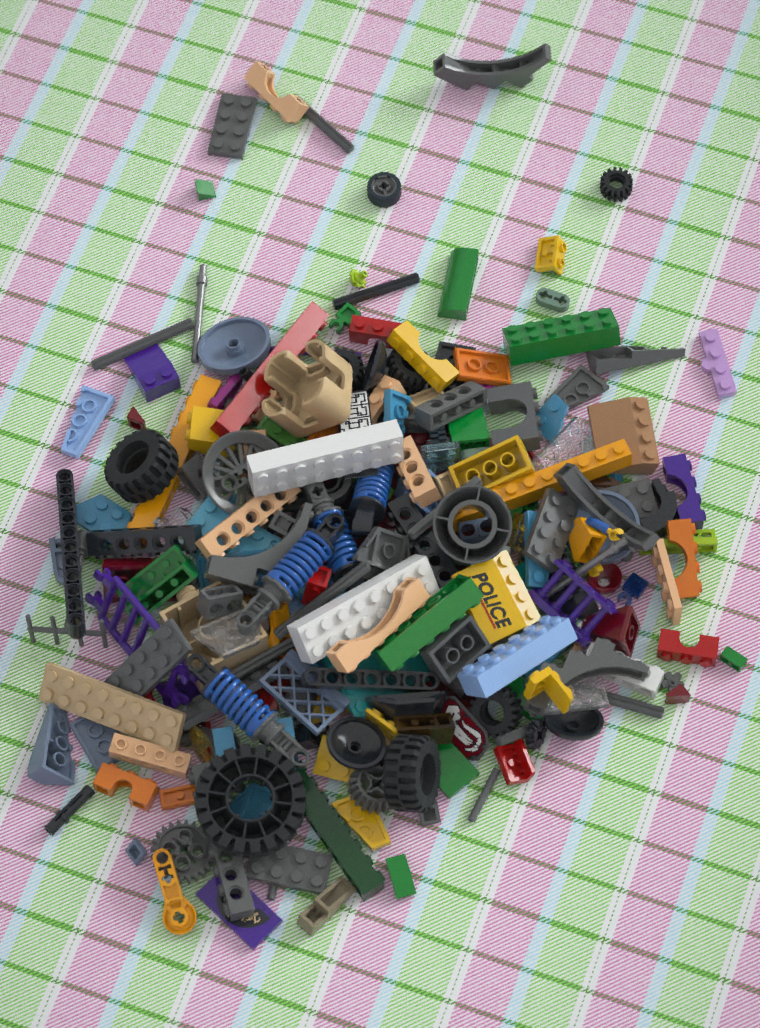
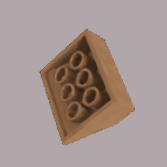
[587,397,660,475]

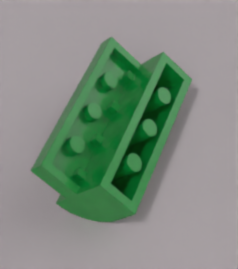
[115,544,198,625]

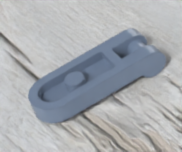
[49,537,64,585]

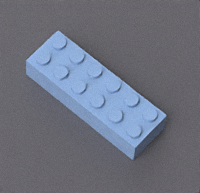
[457,615,578,698]

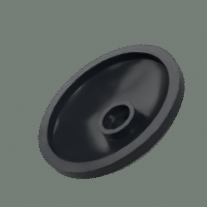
[361,340,389,393]
[544,700,604,741]
[326,717,386,770]

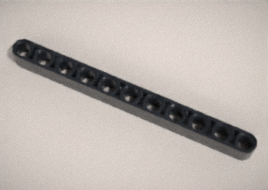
[56,469,86,639]

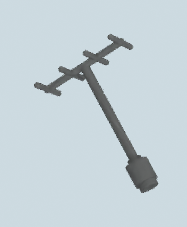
[25,530,108,648]

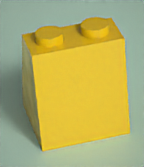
[185,406,235,458]

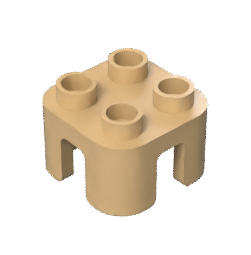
[262,339,353,438]

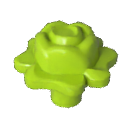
[349,269,368,288]

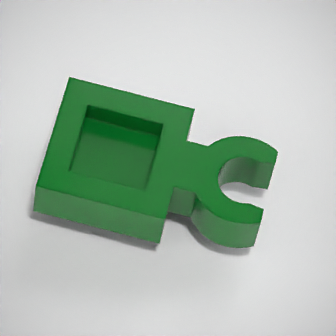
[329,302,361,334]

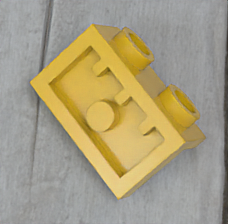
[534,235,567,275]

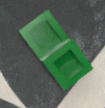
[385,854,416,899]

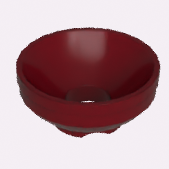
[587,563,622,595]

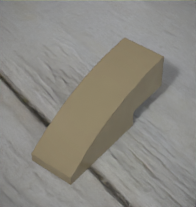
[296,876,356,936]

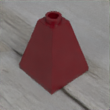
[581,606,640,658]

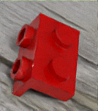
[493,739,535,785]

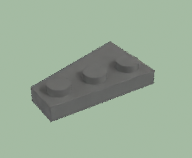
[544,365,610,410]

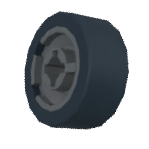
[367,172,401,208]

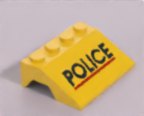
[451,550,541,644]

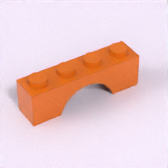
[666,518,702,599]

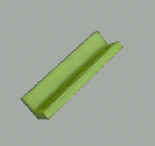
[639,529,718,556]

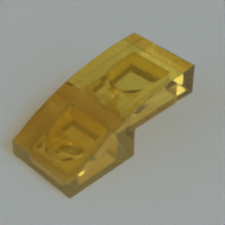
[190,726,213,763]

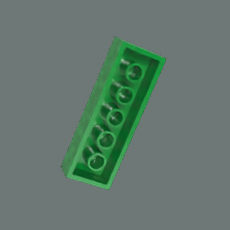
[502,308,621,366]
[371,574,484,672]

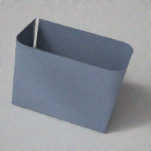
[457,517,490,544]

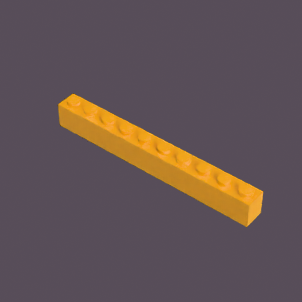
[127,374,222,546]
[453,439,632,532]

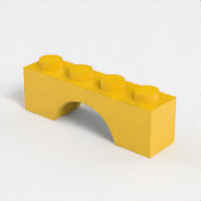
[386,320,460,393]

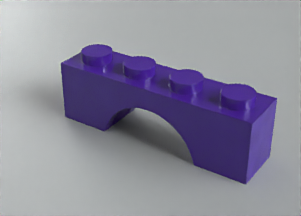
[662,453,706,530]

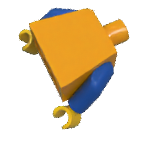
[569,517,624,577]

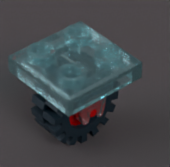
[421,426,460,474]

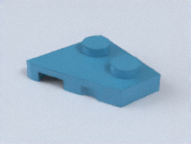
[536,393,569,446]

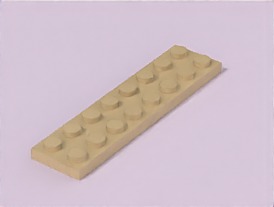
[38,662,187,752]

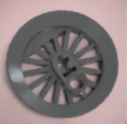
[202,430,281,518]

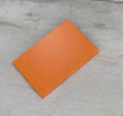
[453,347,512,386]

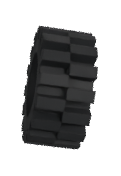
[600,167,633,202]

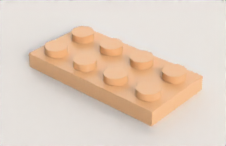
[651,538,682,625]

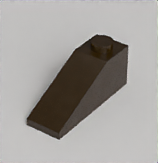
[393,713,456,745]

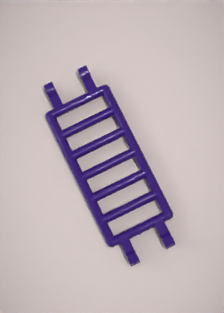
[84,567,197,708]

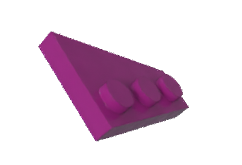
[207,373,243,410]

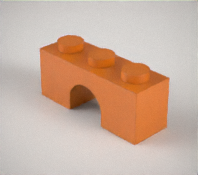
[92,762,159,812]

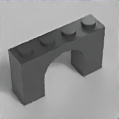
[486,381,543,452]

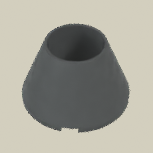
[433,485,512,564]

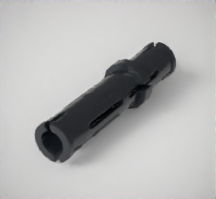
[44,784,95,836]

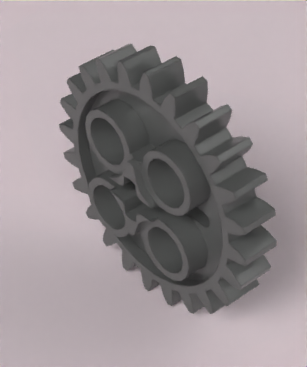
[150,819,214,885]

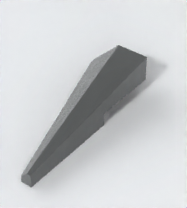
[586,345,685,374]

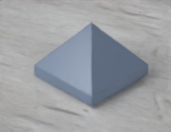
[125,837,148,866]

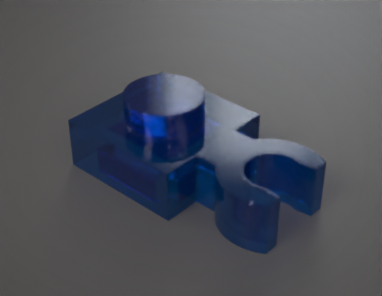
[617,572,649,606]

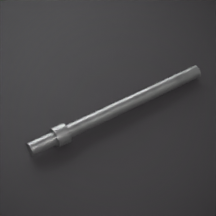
[191,264,208,363]

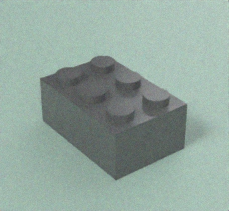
[419,614,491,684]

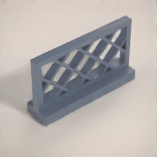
[258,649,350,736]

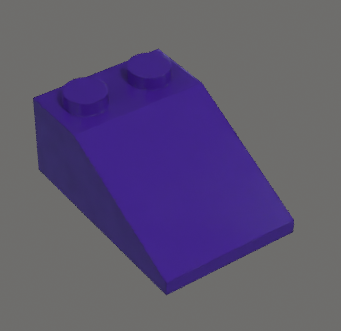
[124,344,181,403]

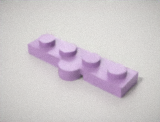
[699,328,737,399]

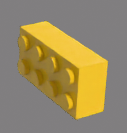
[448,435,536,489]

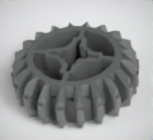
[347,763,392,815]

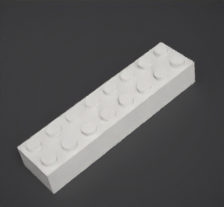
[246,419,404,498]
[287,554,440,664]

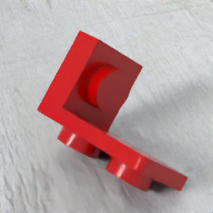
[301,566,332,605]

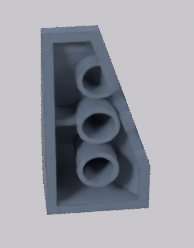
[27,702,76,786]

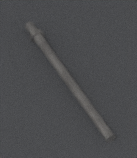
[533,537,628,607]

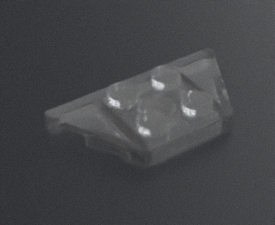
[190,608,261,659]

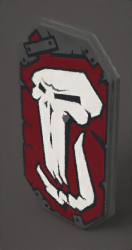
[434,695,489,761]

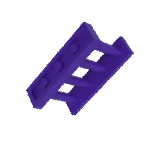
[528,559,619,647]

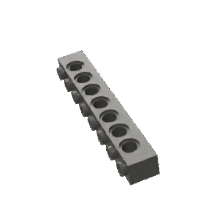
[188,762,255,922]

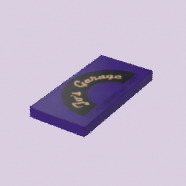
[196,875,283,950]

